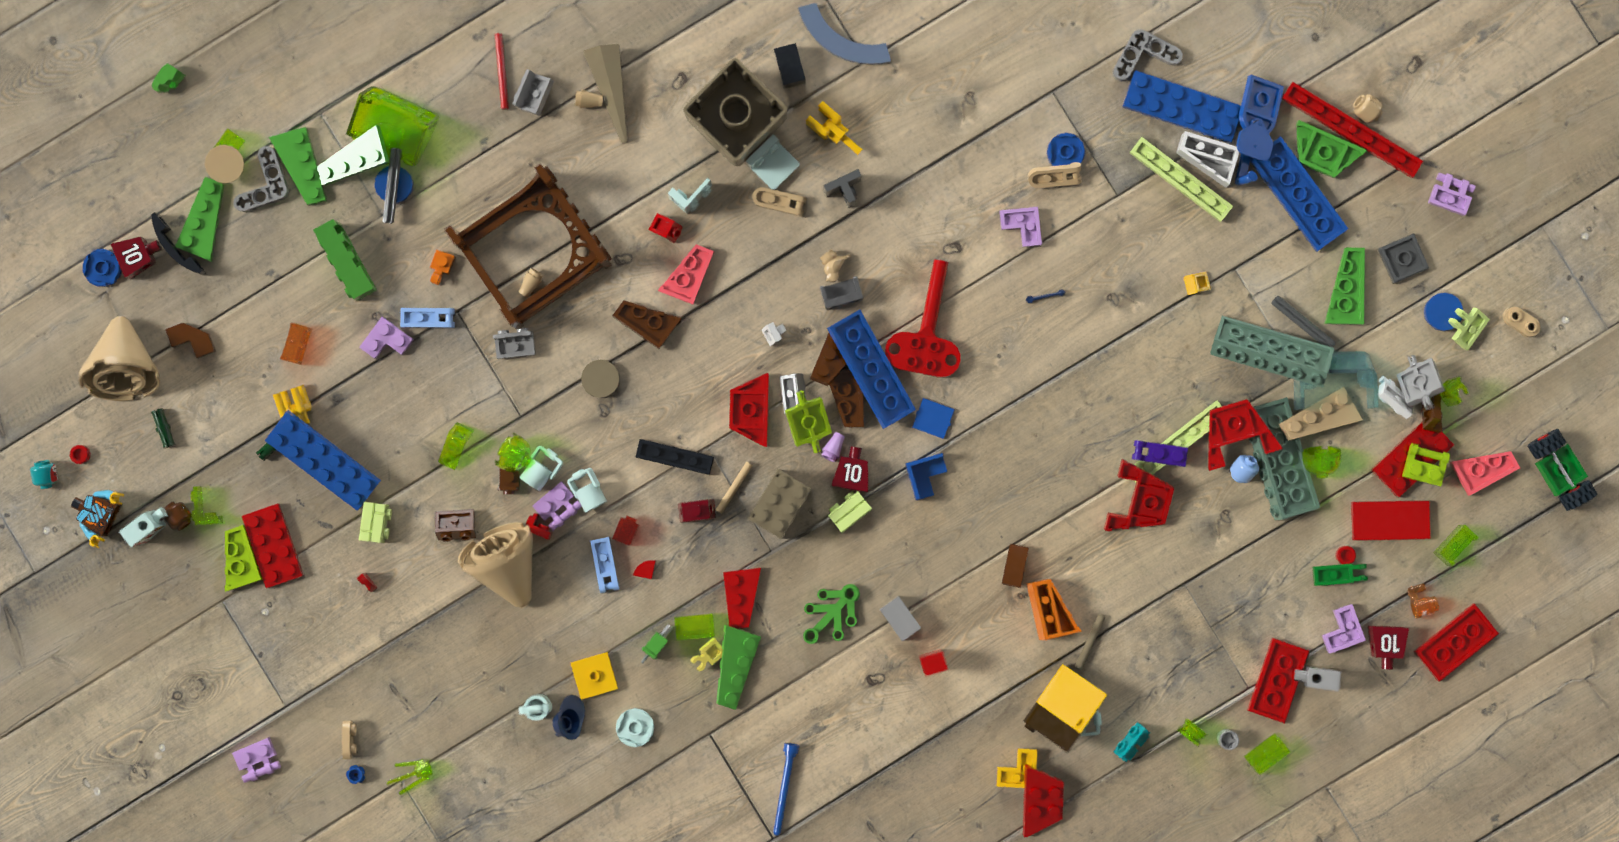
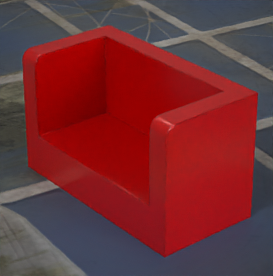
[919,649,948,676]

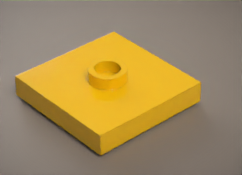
[570,652,619,700]

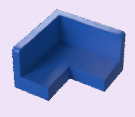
[905,453,947,500]

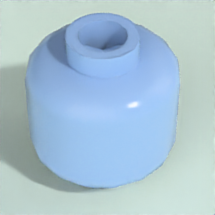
[1230,455,1259,483]

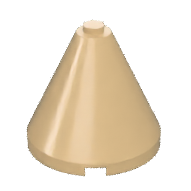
[79,316,160,401]
[458,522,532,608]

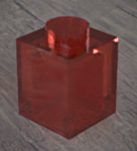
[612,515,640,546]

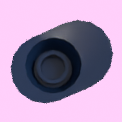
[552,695,585,740]

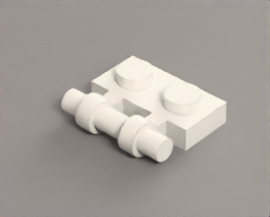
[1378,376,1413,419]

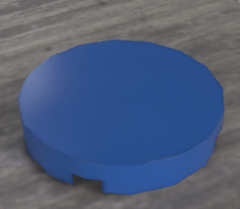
[1046,133,1085,166]
[374,166,414,204]
[83,249,122,287]
[1424,293,1463,331]

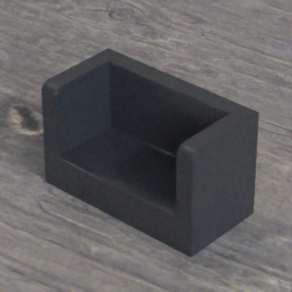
[774,43,806,89]

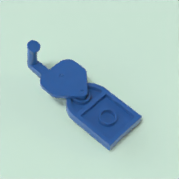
[1235,75,1284,186]

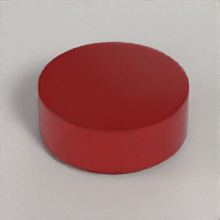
[69,445,91,464]
[1335,546,1356,564]

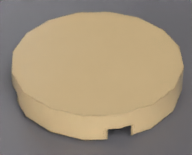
[205,145,244,183]

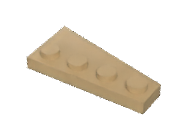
[1279,387,1363,441]

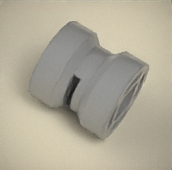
[1216,729,1239,750]

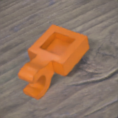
[430,250,455,285]

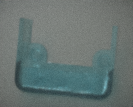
[1294,351,1378,410]

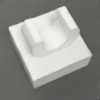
[761,322,786,346]

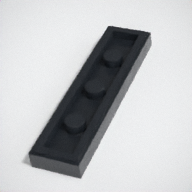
[635,439,714,475]

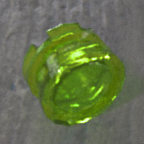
[1177,718,1207,747]

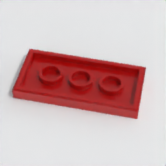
[1351,501,1431,540]
[1414,603,1499,682]
[1247,638,1309,724]

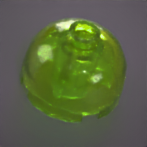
[495,433,532,472]
[1302,446,1341,478]

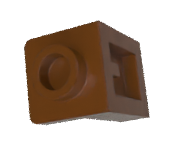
[498,467,520,494]

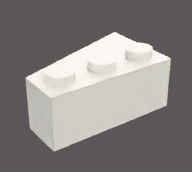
[1176,131,1239,188]

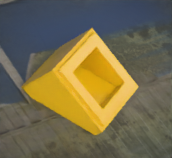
[1184,271,1211,295]

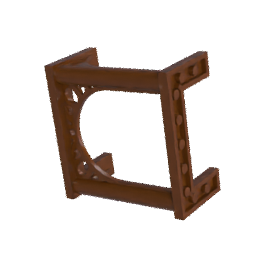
[444,163,612,329]

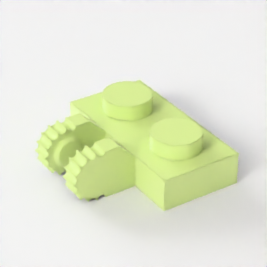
[1448,308,1490,350]

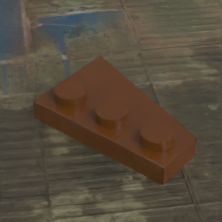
[612,300,681,349]
[810,333,846,386]
[829,370,864,428]

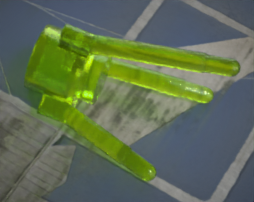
[386,759,433,795]

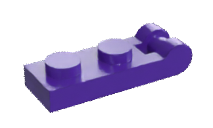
[1132,440,1188,467]

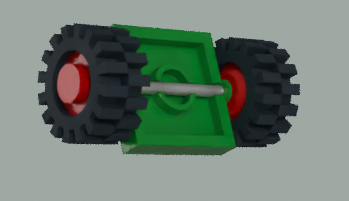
[1527,429,1598,511]

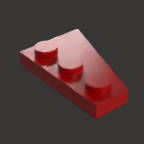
[723,568,761,629]

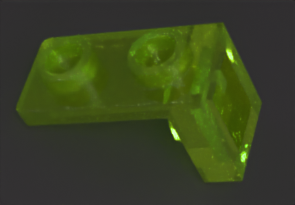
[438,422,474,470]
[191,486,223,525]

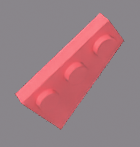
[657,244,714,305]
[1450,451,1520,496]

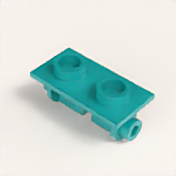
[1113,722,1150,763]

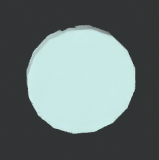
[616,708,654,747]

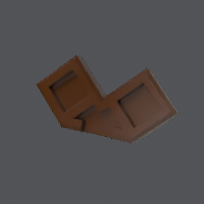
[165,323,216,358]

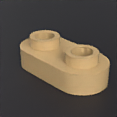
[1503,307,1540,337]
[342,721,357,759]

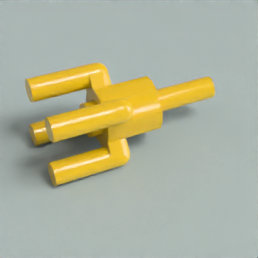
[805,101,863,155]
[273,385,312,424]

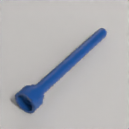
[773,743,799,836]

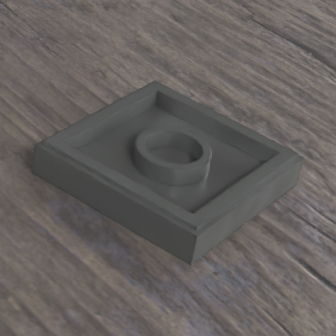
[1378,233,1429,283]

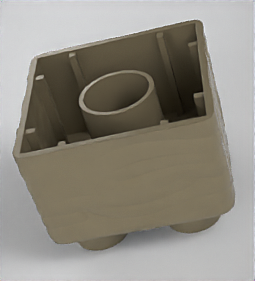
[683,58,787,166]

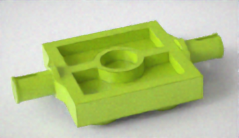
[785,391,832,453]

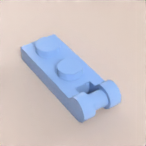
[400,308,455,328]
[590,537,620,593]

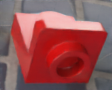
[648,213,683,243]
[526,513,553,540]

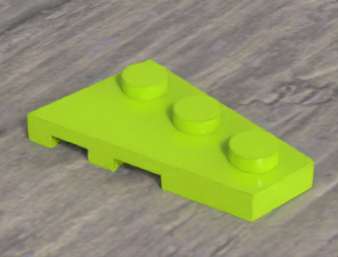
[225,525,263,592]

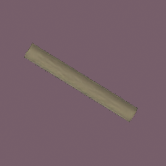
[1075,614,1105,670]

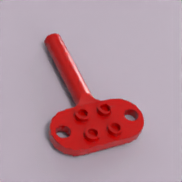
[885,259,961,377]

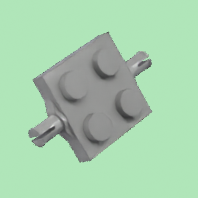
[1397,355,1445,410]

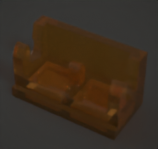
[280,322,312,365]

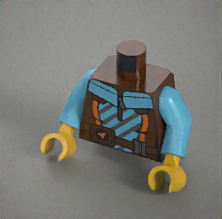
[71,490,124,549]

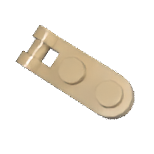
[1028,162,1082,188]
[753,187,807,217]

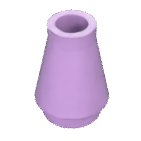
[821,432,845,462]

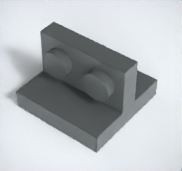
[823,169,861,208]

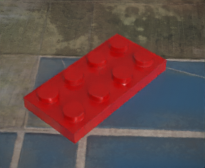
[1371,422,1454,498]
[241,503,304,589]

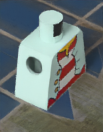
[119,507,168,547]

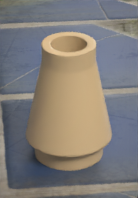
[575,89,603,108]
[518,268,544,297]

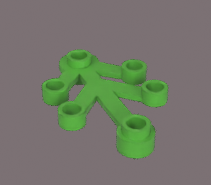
[803,584,860,644]

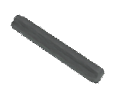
[383,148,402,224]
[1271,296,1335,348]

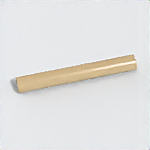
[716,462,753,514]

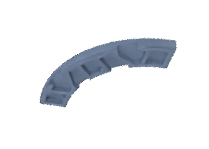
[798,3,891,65]

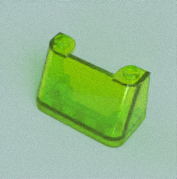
[346,86,439,166]

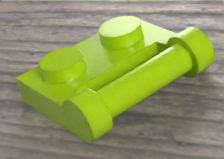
[1402,443,1450,487]

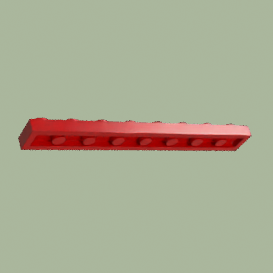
[1282,82,1423,178]

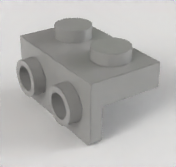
[513,70,554,116]
[493,328,536,359]

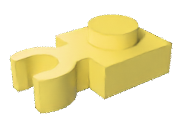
[690,637,723,671]

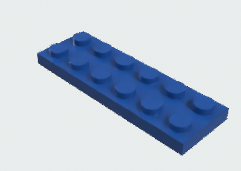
[1122,70,1241,143]
[1250,136,1348,252]
[827,310,916,429]
[265,410,381,511]

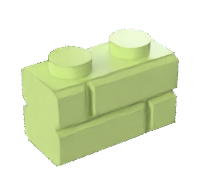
[828,491,872,533]
[359,502,392,543]

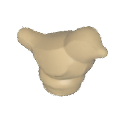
[820,249,851,283]

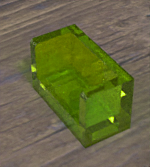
[1433,525,1479,566]
[674,613,716,640]

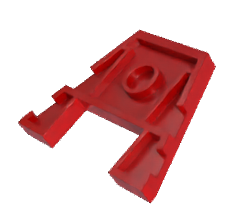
[1208,399,1282,471]
[1104,459,1174,531]

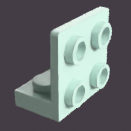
[746,134,800,190]
[668,178,712,214]

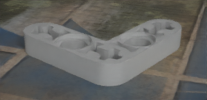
[1113,29,1182,81]
[233,146,289,212]

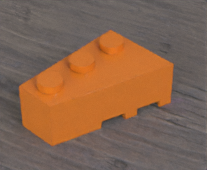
[1026,579,1082,640]

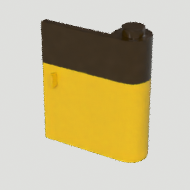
[1023,664,1108,753]

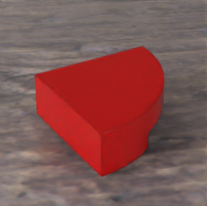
[633,560,656,579]
[357,573,377,592]

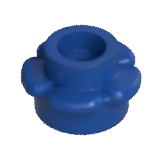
[346,765,365,784]

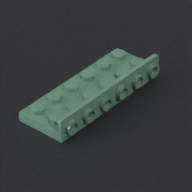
[1210,316,1334,387]
[1248,397,1320,520]

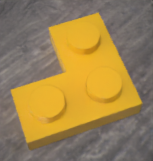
[996,748,1037,788]

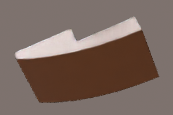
[1002,544,1029,588]

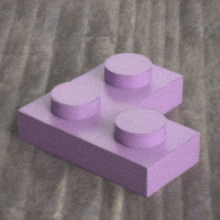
[999,207,1042,247]
[359,317,414,359]
[1321,604,1366,654]

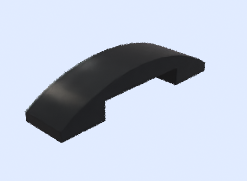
[151,212,207,275]

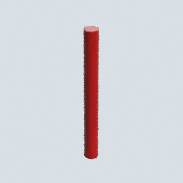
[495,33,509,110]

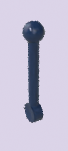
[1026,289,1065,304]

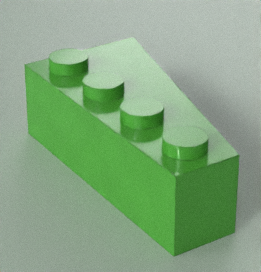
[313,219,377,301]

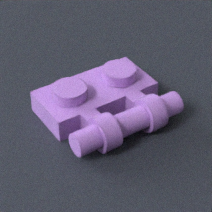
[1428,173,1475,216]
[532,481,582,531]
[232,737,281,783]

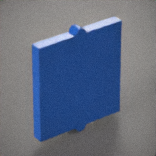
[912,398,955,439]

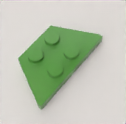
[1296,120,1366,178]

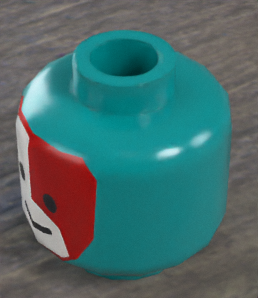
[30,460,58,489]

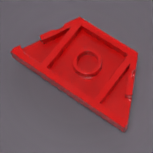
[729,373,769,447]
[1023,764,1064,838]

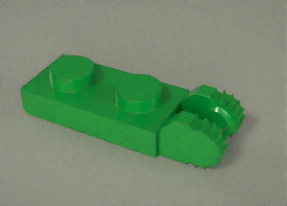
[1312,564,1368,586]

